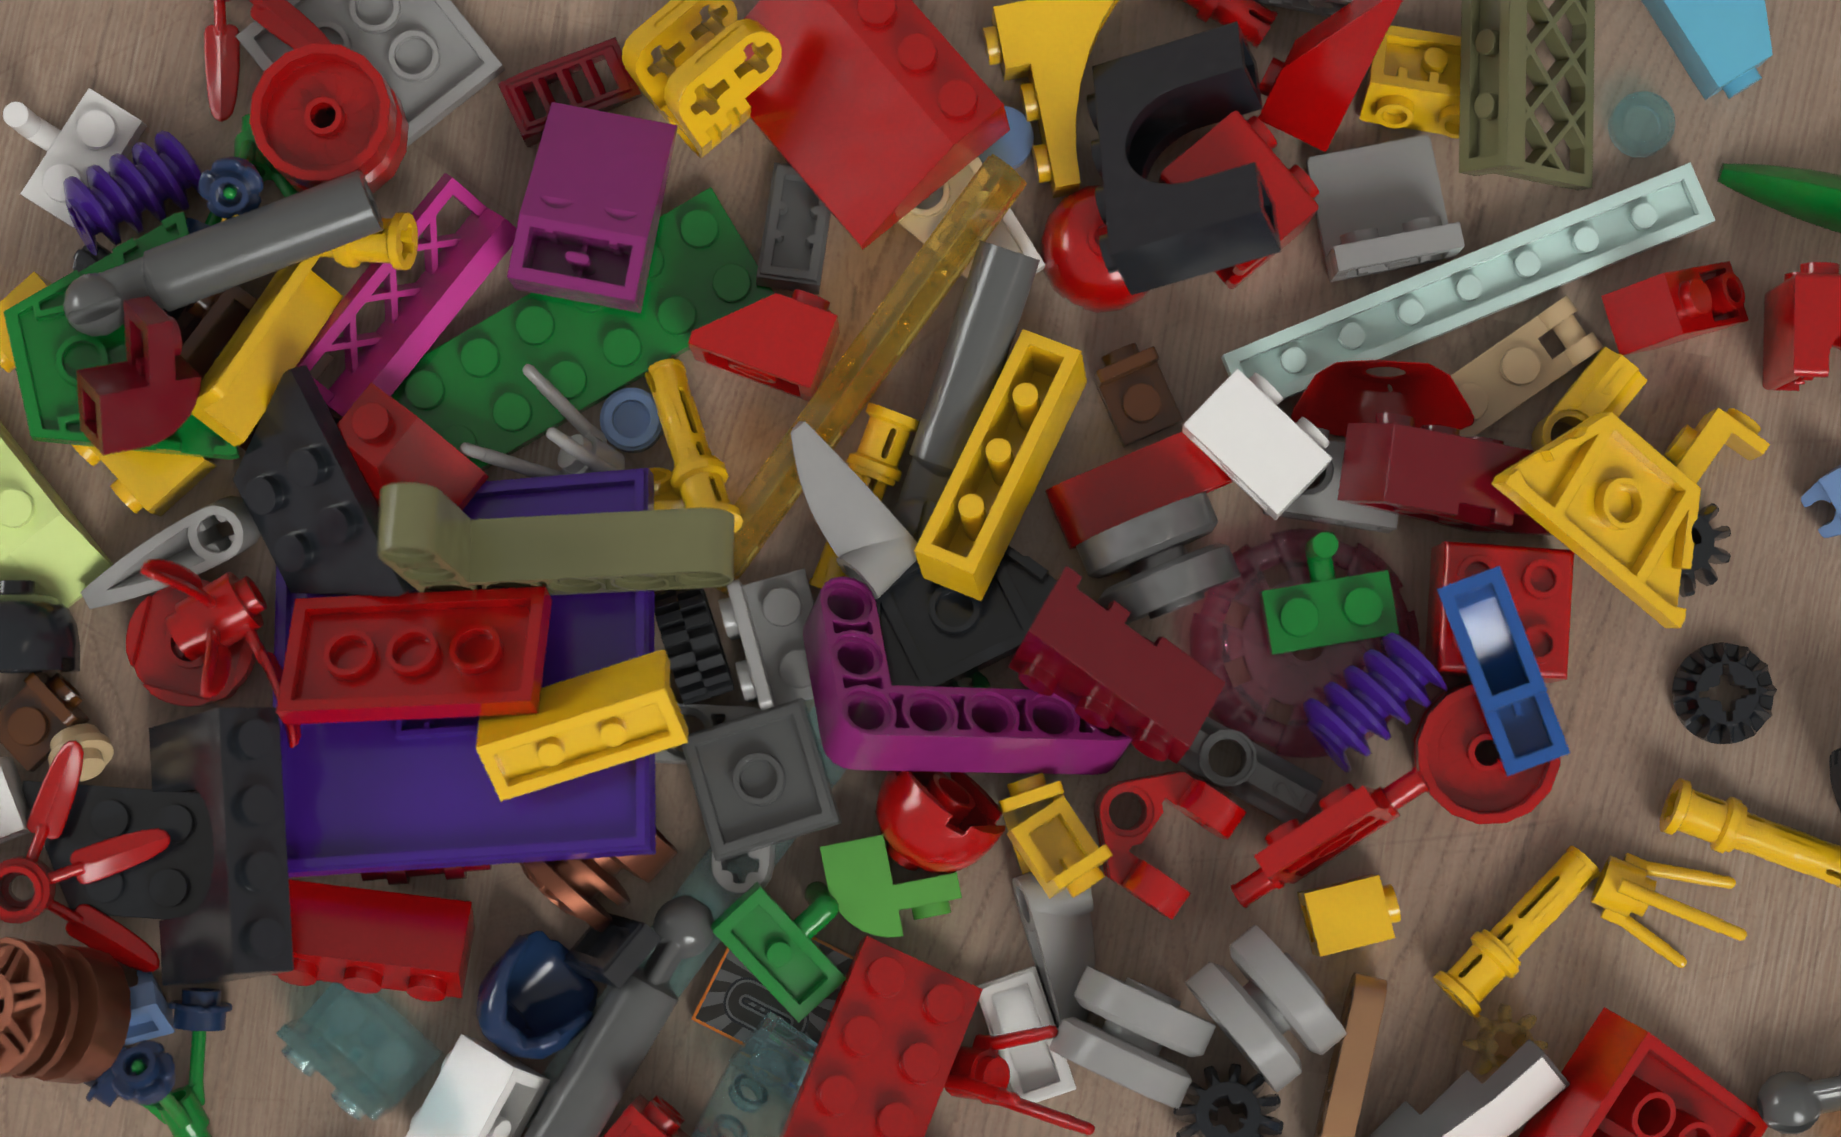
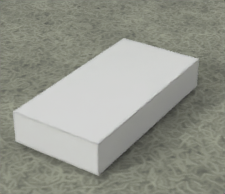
[976,966,1076,1103]

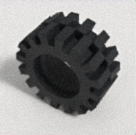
[654,588,735,705]

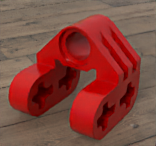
[1094,770,1247,920]

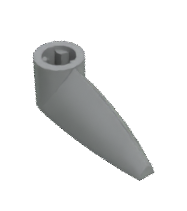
[791,421,917,600]
[81,496,261,609]
[1012,872,1095,1028]

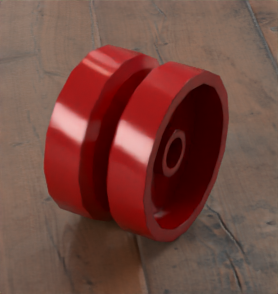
[250,43,409,194]
[1411,680,1561,824]

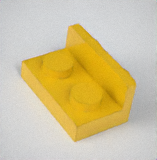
[1360,25,1461,139]

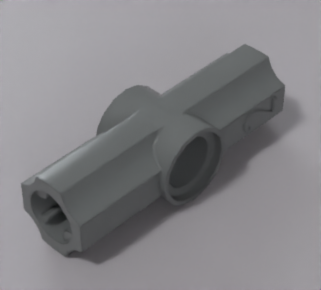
[1177,716,1323,824]

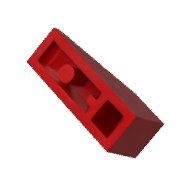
[1258,0,1403,152]

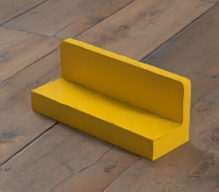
[191,254,343,447]
[476,650,688,801]

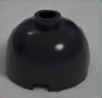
[0,580,80,674]

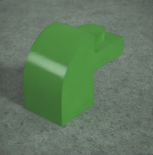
[820,834,962,937]

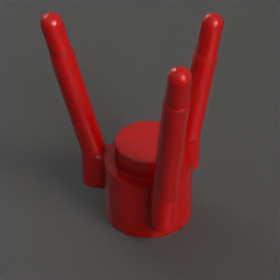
[944,1025,1095,1135]

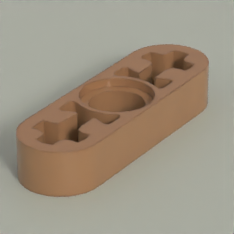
[1314,972,1387,1137]

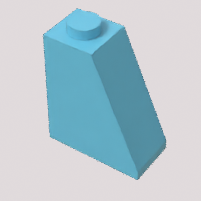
[1641,0,1773,100]

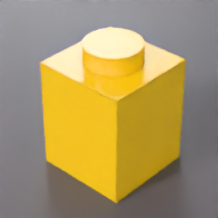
[1297,874,1401,957]

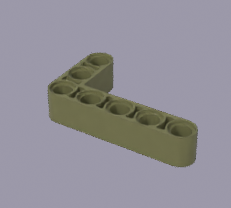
[377,483,734,595]

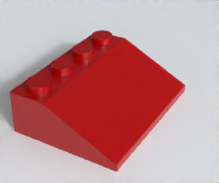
[744,0,1010,250]
[1518,1007,1768,1137]

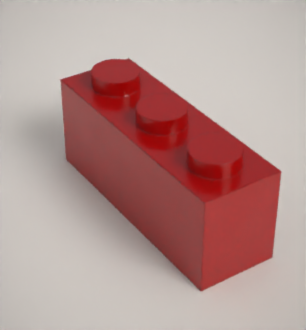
[271,879,475,1002]

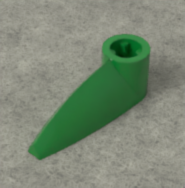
[1717,163,1841,233]

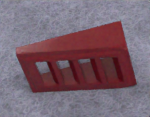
[498,37,642,148]

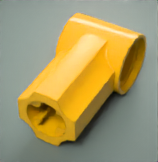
[1531,346,1648,451]

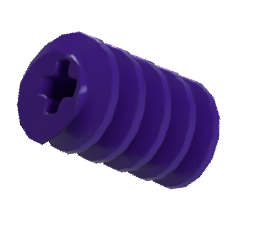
[63,131,207,256]
[1303,632,1448,773]

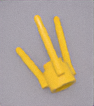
[1591,852,1747,968]

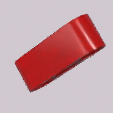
[1045,432,1234,550]

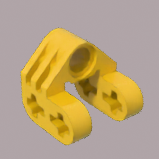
[622,0,782,158]

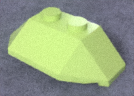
[0,421,113,608]

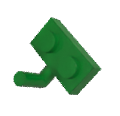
[1259,532,1399,656]
[710,881,847,1022]

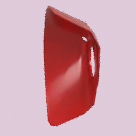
[1291,360,1474,437]

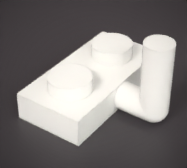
[3,88,147,229]

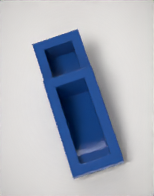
[1437,566,1570,776]

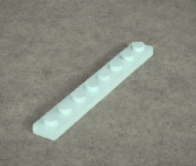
[1221,162,1716,401]

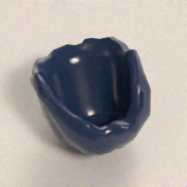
[476,931,598,1059]

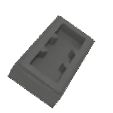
[756,162,831,294]

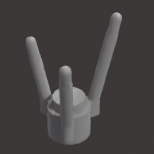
[459,364,625,477]

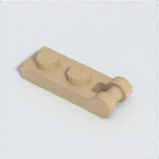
[1451,295,1603,437]

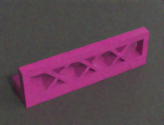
[295,173,516,417]

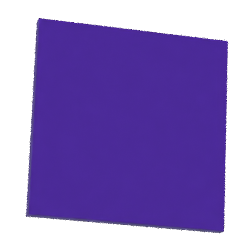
[273,468,656,878]

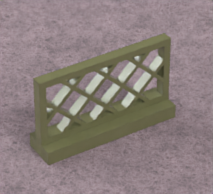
[1459,0,1595,190]

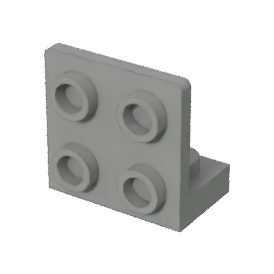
[1306,135,1465,282]
[718,568,814,710]

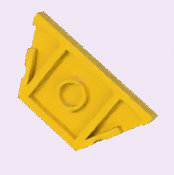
[1491,412,1701,629]

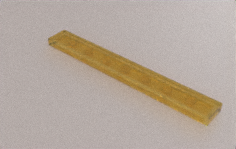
[713,153,1027,595]

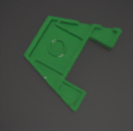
[4,212,240,460]

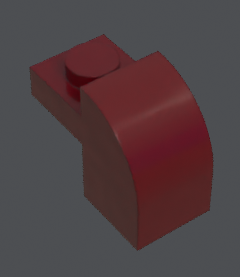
[76,296,201,456]

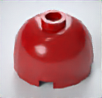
[1040,185,1149,313]
[875,771,1006,873]

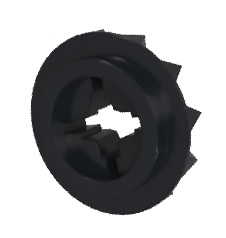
[1672,642,1777,744]

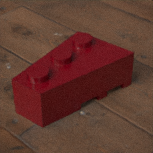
[1337,413,1552,535]
[1008,565,1226,764]

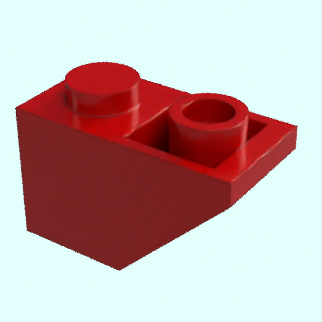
[1601,261,1749,356]

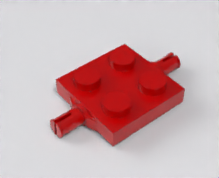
[1230,767,1430,908]

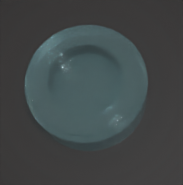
[1608,91,1675,158]

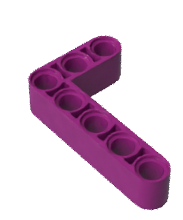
[803,576,1132,775]

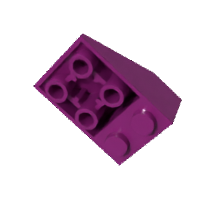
[507,102,678,313]

